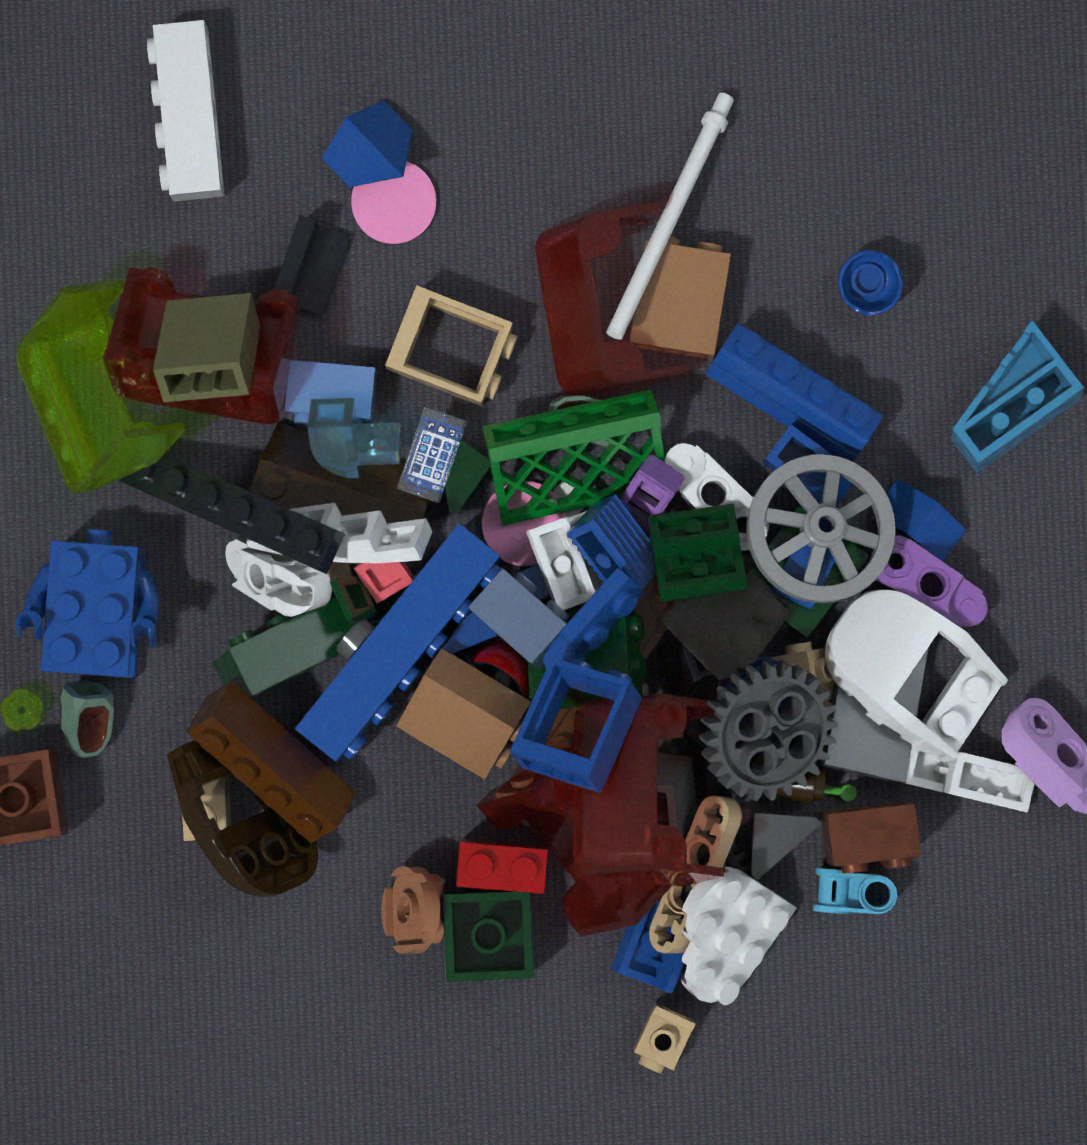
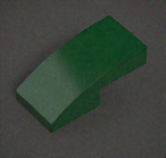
[330,575,388,626]

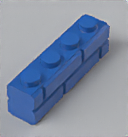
[706,322,884,462]

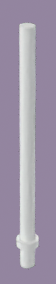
[606,93,734,340]

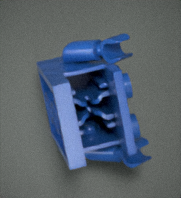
[15,529,161,678]

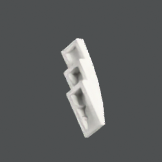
[246,503,432,563]
[905,744,1034,812]

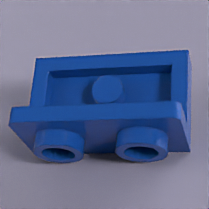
[610,889,685,994]

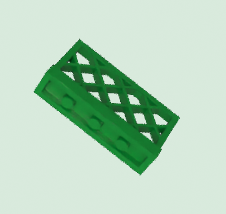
[482,389,665,526]

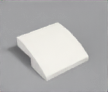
[526,511,603,610]

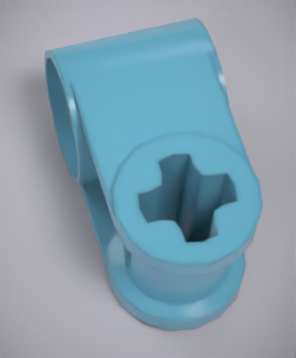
[813,867,897,914]

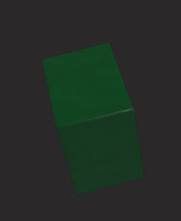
[444,439,491,516]

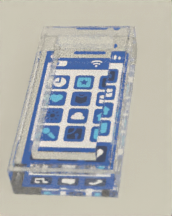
[397,407,467,503]

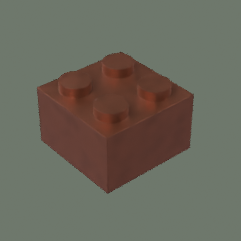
[0,749,69,845]
[820,801,921,873]

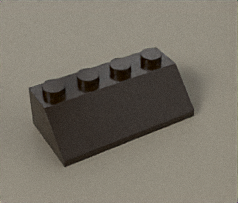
[249,422,435,524]

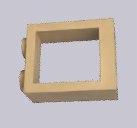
[385,285,518,406]

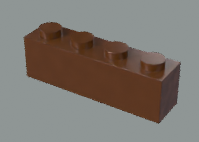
[186,681,356,843]

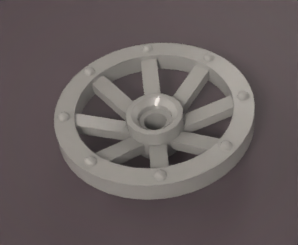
[747,454,895,603]

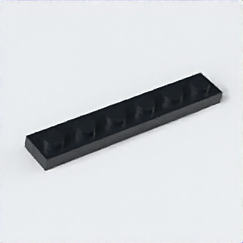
[120,442,345,574]

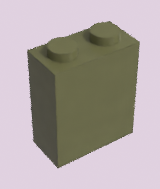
[153,293,261,402]

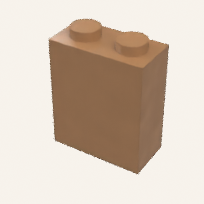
[628,237,731,360]
[396,648,531,780]

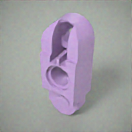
[1002,698,1087,814]

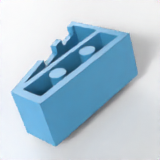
[951,320,1084,473]

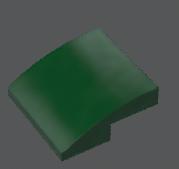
[648,503,747,602]

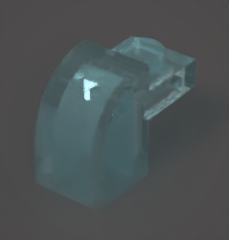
[308,398,403,478]

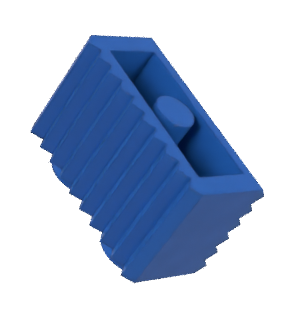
[567,494,656,590]

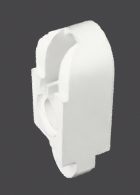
[665,443,769,552]
[225,536,332,617]

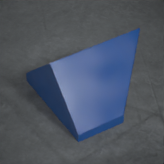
[321,100,413,189]

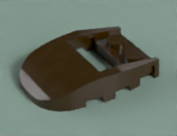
[167,740,318,897]

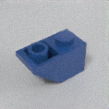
[762,425,853,506]

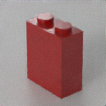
[456,838,548,894]

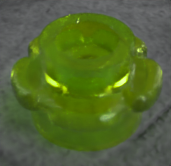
[0,689,43,731]

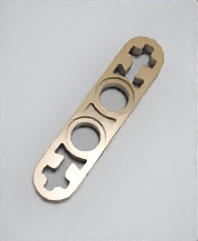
[649,796,742,954]

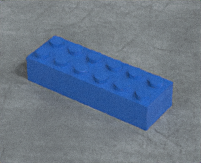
[295,523,502,761]

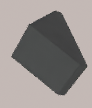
[749,812,822,881]

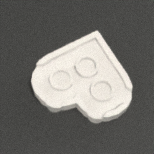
[681,867,797,1005]

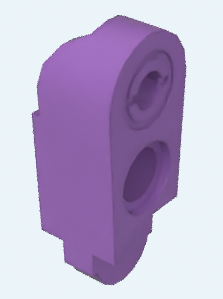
[869,536,988,628]

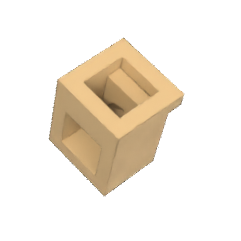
[633,1002,695,1074]

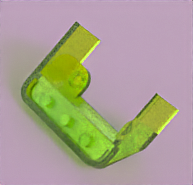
[17,280,186,494]

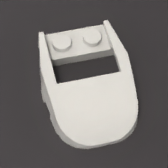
[825,590,1008,763]

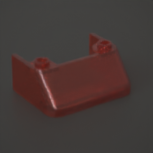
[535,202,689,396]
[573,694,724,887]

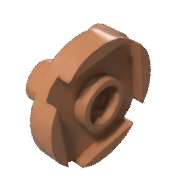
[381,866,444,954]

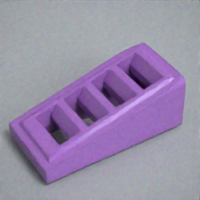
[619,455,685,535]

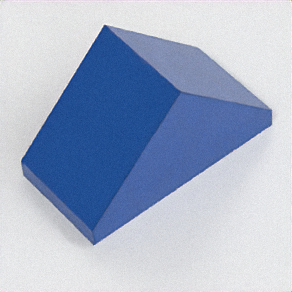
[871,479,966,561]

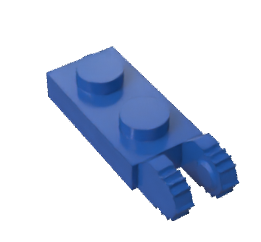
[542,568,644,669]

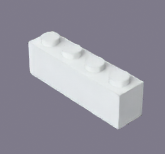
[147,20,225,201]

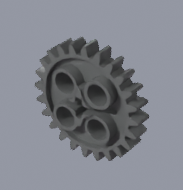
[699,660,838,801]

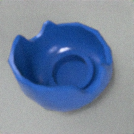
[837,249,904,316]

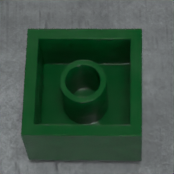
[443,890,534,982]

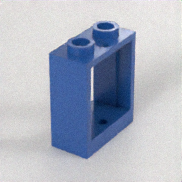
[510,657,642,793]

